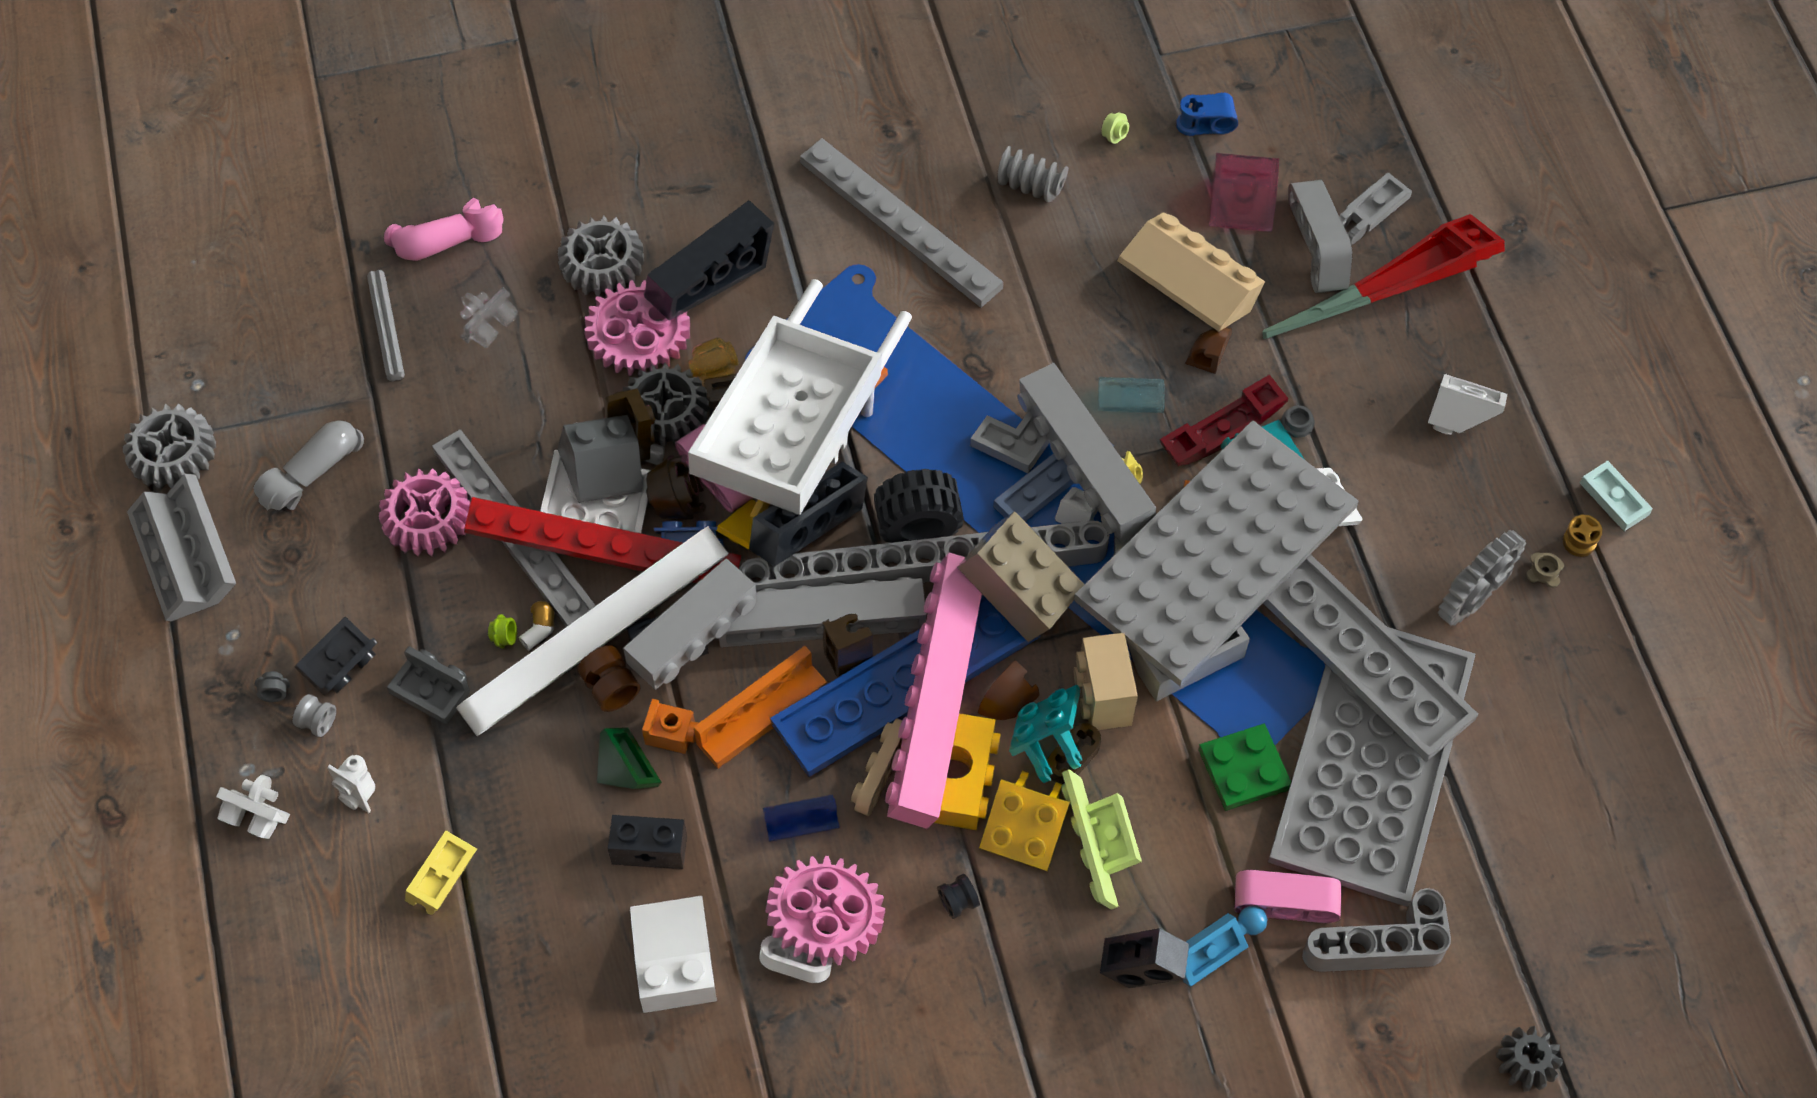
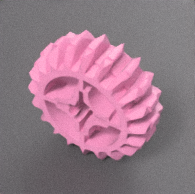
[379,468,470,556]

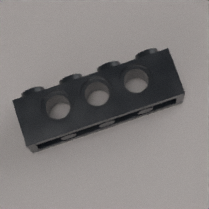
[749,462,868,567]

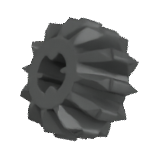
[1496,1026,1563,1092]

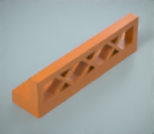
[694,646,828,769]

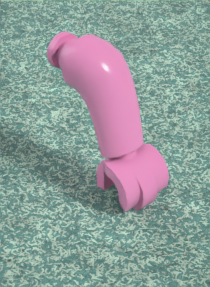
[384,198,504,261]

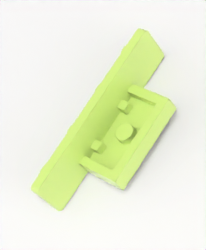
[1062,769,1142,910]

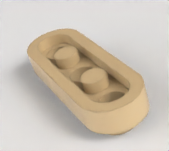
[851,718,902,816]

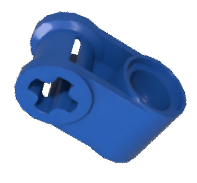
[1176,92,1238,136]

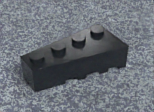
[644,200,774,321]

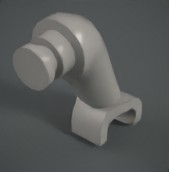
[253,421,364,510]

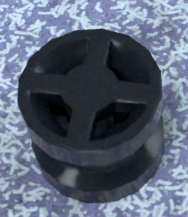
[937,874,980,919]

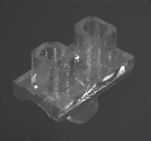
[460,287,519,348]

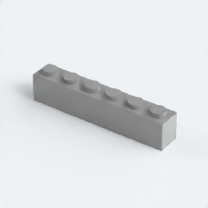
[1017,363,1156,543]
[719,577,926,647]

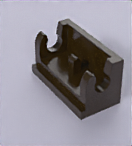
[822,614,873,678]

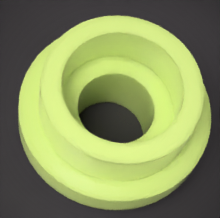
[1102,112,1129,144]

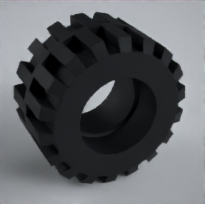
[874,469,964,543]

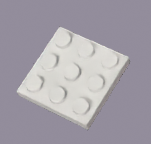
[540,450,650,533]

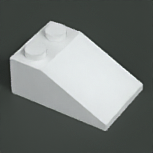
[630,896,717,1013]

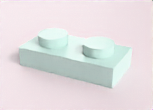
[1580,461,1653,531]

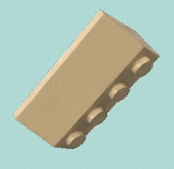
[1117,212,1265,332]

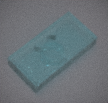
[1098,377,1165,413]

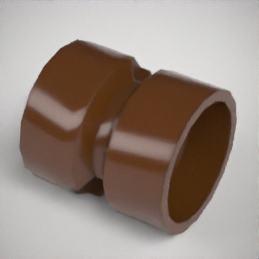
[577,646,641,712]

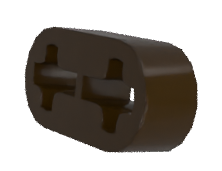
[1048,723,1101,784]

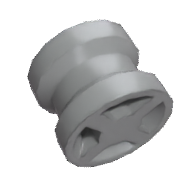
[293,694,336,737]

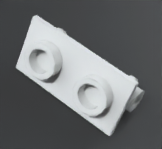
[327,755,375,813]

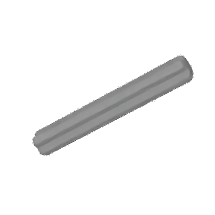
[367,270,405,382]

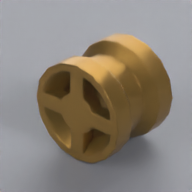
[1563,515,1602,557]

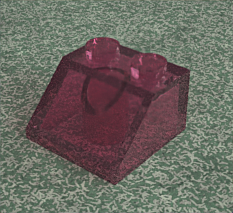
[1209,153,1279,232]

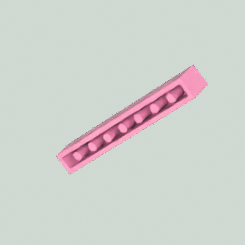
[885,552,982,829]

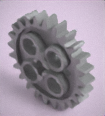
[1437,530,1527,626]

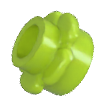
[488,614,517,648]

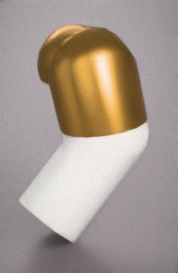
[519,601,555,651]

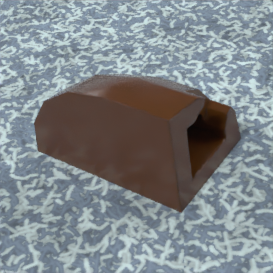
[1185,327,1232,374]
[978,660,1040,720]

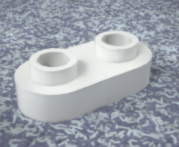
[759,936,832,983]

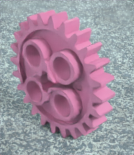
[584,280,690,376]
[766,856,885,966]

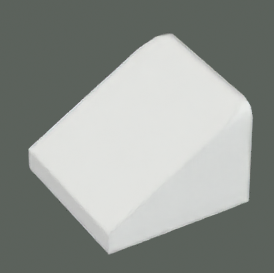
[1055,487,1098,524]

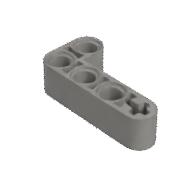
[1288,179,1352,293]
[1302,888,1451,972]

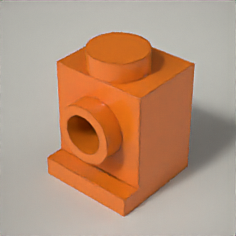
[642,699,699,754]

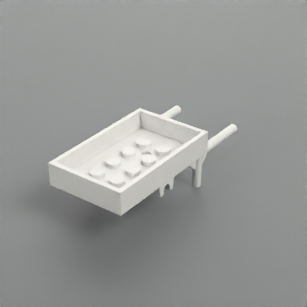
[688,279,912,515]

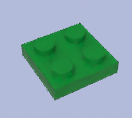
[1198,723,1291,811]

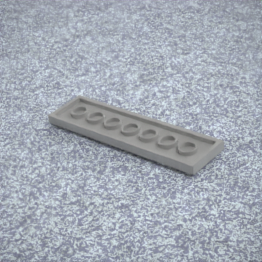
[1263,554,1478,762]

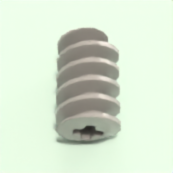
[998,146,1069,202]

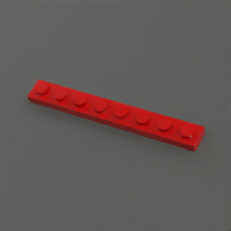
[464,497,742,583]

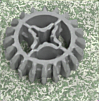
[558,215,645,297]
[123,404,216,491]

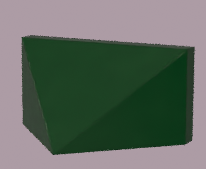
[597,727,662,789]

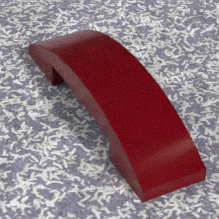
[1160,374,1288,467]

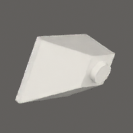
[1428,374,1507,434]

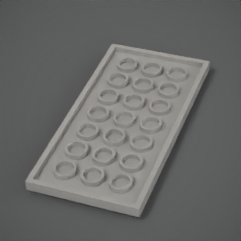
[1074,421,1359,687]
[1268,627,1476,907]

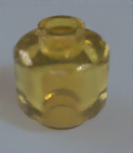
[688,337,739,382]

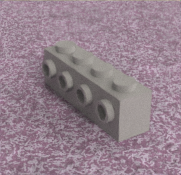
[623,558,757,690]

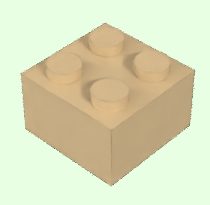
[1073,633,1138,730]

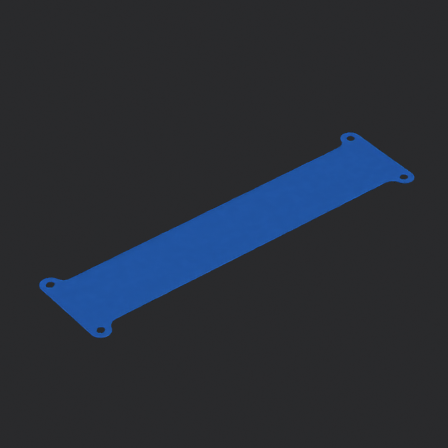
[745,264,1325,745]

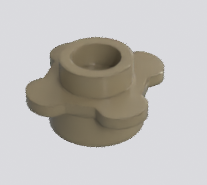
[1526,552,1564,588]

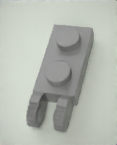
[1339,173,1412,245]

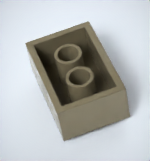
[957,511,1085,642]

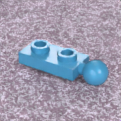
[1183,906,1268,986]

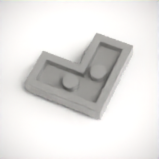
[970,411,1051,473]

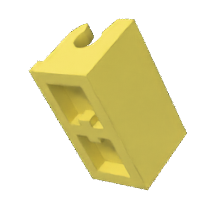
[405,831,477,915]

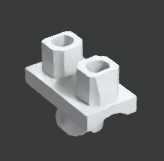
[216,775,290,839]

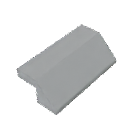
[127,474,236,621]

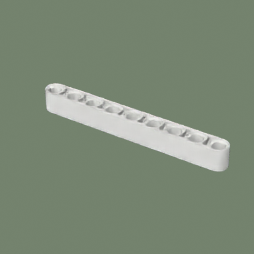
[456,526,729,736]

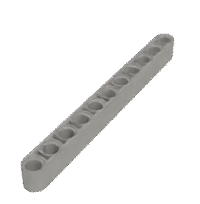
[739,521,1109,592]

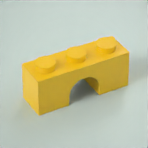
[934,714,1001,830]

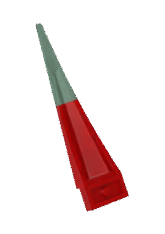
[1262,214,1505,339]

